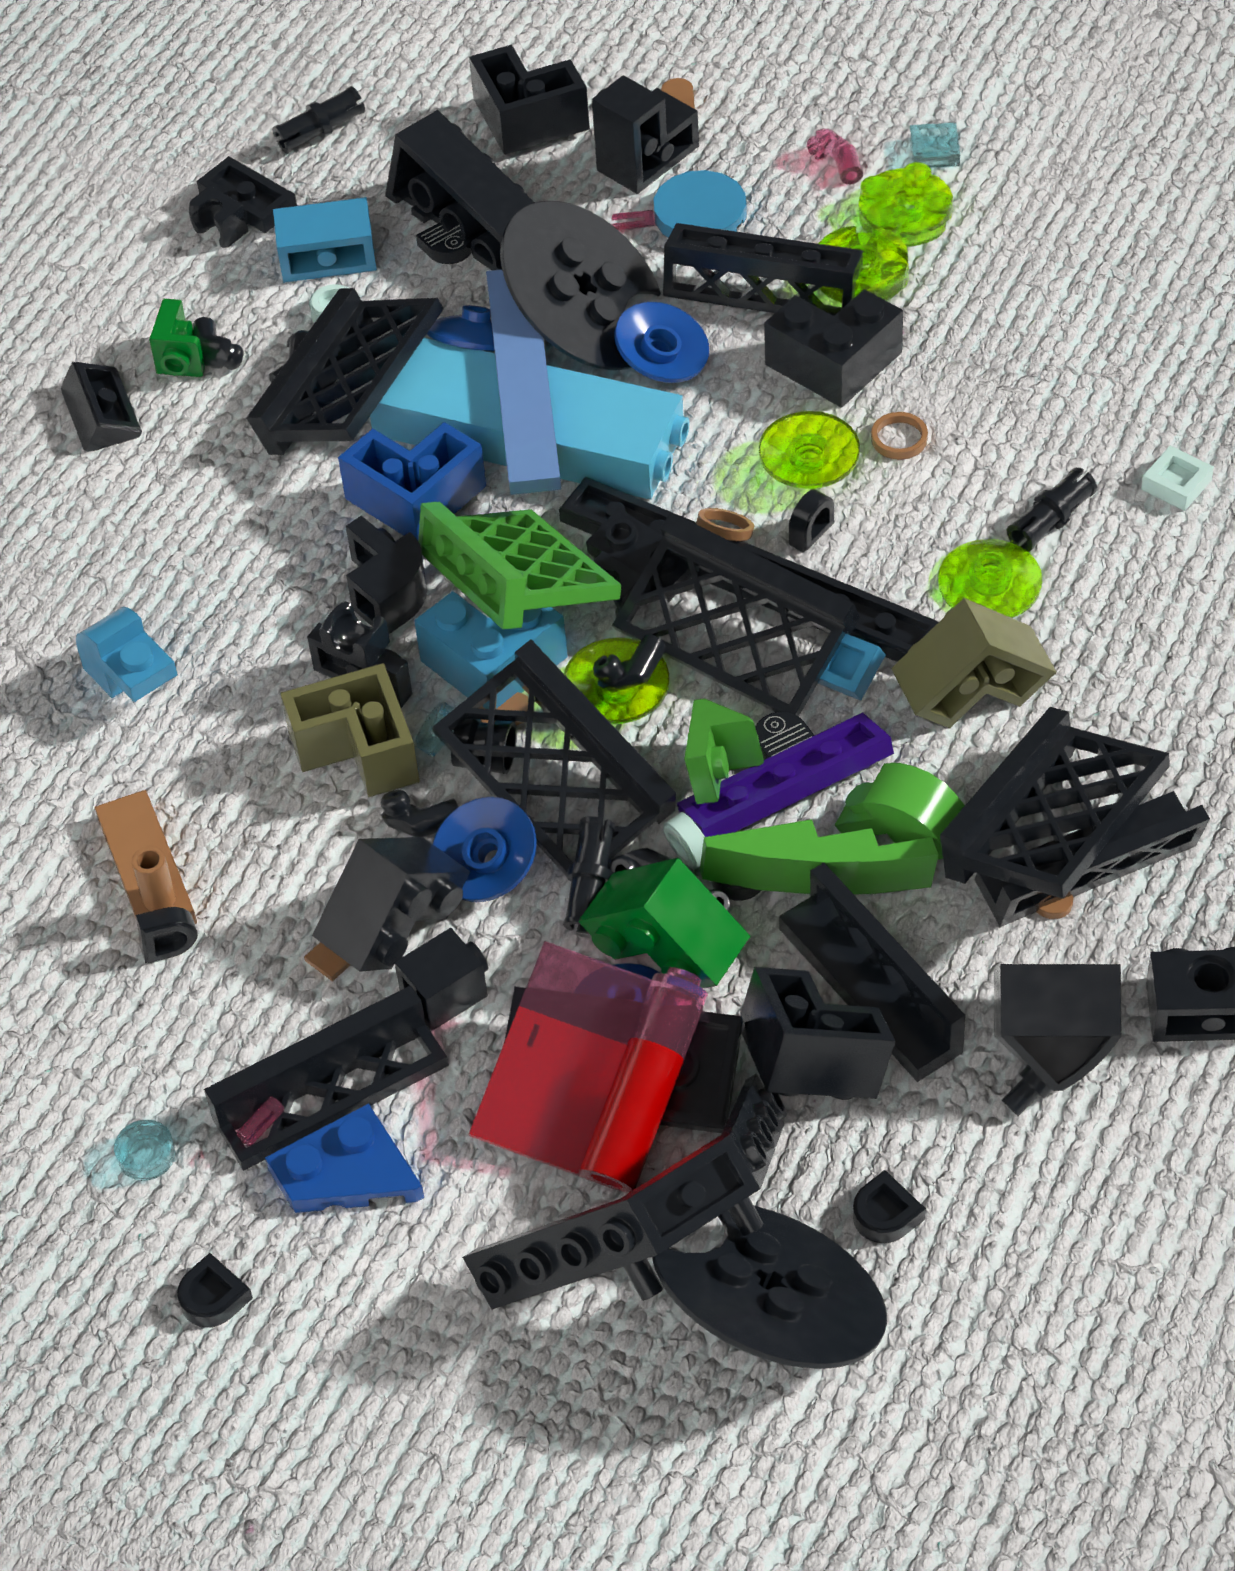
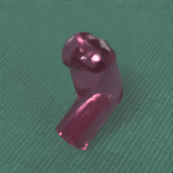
[806,128,863,185]

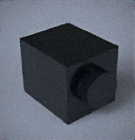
[394,927,488,1031]

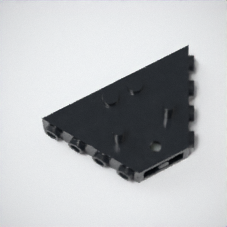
[462,1073,787,1309]

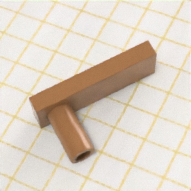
[94,789,197,924]

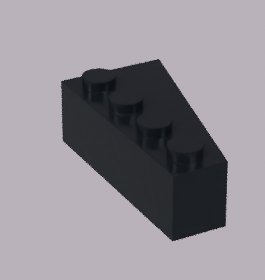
[385,110,535,270]

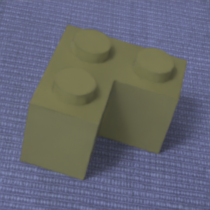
[891,598,1057,728]
[280,663,420,797]

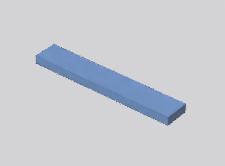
[486,270,561,495]

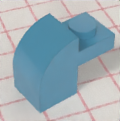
[76,606,178,702]

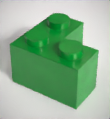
[578,857,751,992]

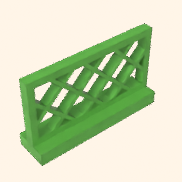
[418,501,621,630]

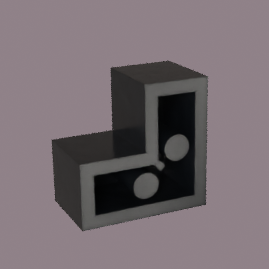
[469,44,590,155]
[592,75,699,194]
[764,289,903,408]
[312,837,471,972]
[740,967,896,1100]

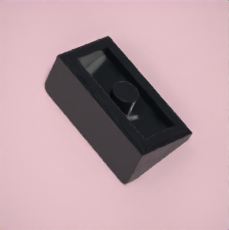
[61,362,142,452]

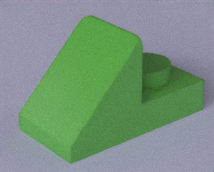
[684,698,764,804]

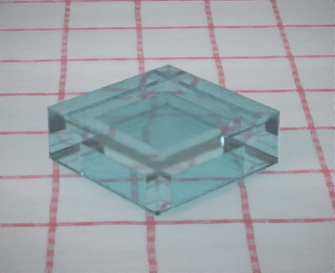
[909,123,960,169]

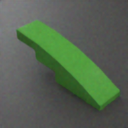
[699,819,939,894]

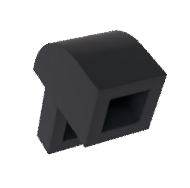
[346,515,427,634]

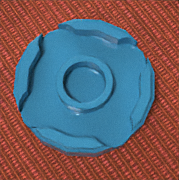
[653,170,747,237]

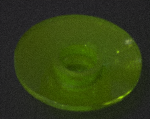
[759,411,860,489]
[938,539,1042,618]
[564,638,670,724]

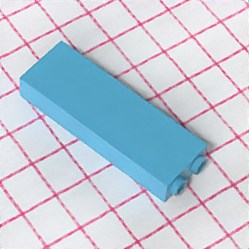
[370,338,689,500]

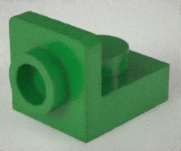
[149,298,205,377]

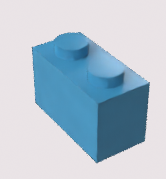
[273,197,377,283]

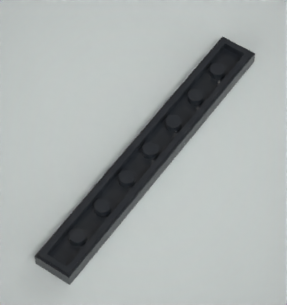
[559,477,939,662]

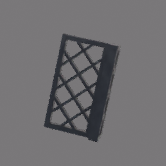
[246,288,444,455]
[612,512,860,717]
[433,639,676,877]
[940,707,1170,899]

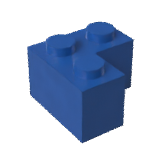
[338,422,487,540]

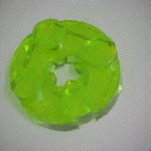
[858,162,953,247]
[818,226,909,303]

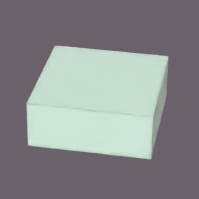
[1141,445,1214,511]

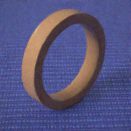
[871,412,928,460]
[696,508,754,541]

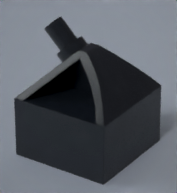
[994,964,1121,1116]

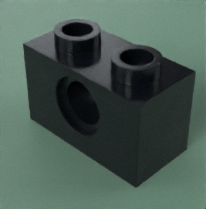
[1146,947,1235,1042]

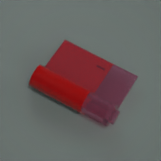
[469,941,708,1192]

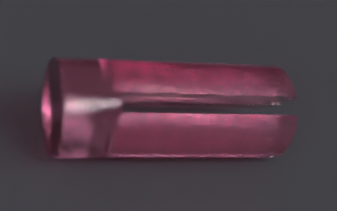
[611,210,654,230]
[237,1097,285,1146]

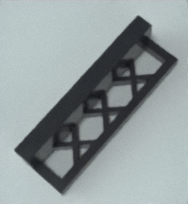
[663,223,864,316]
[975,791,1210,927]
[779,863,966,1082]
[204,985,449,1171]

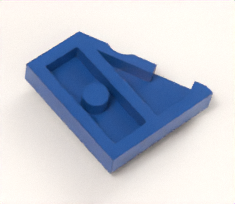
[265,1103,425,1213]

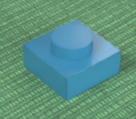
[818,634,886,701]

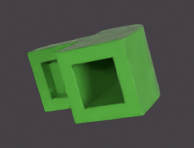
[834,763,965,860]

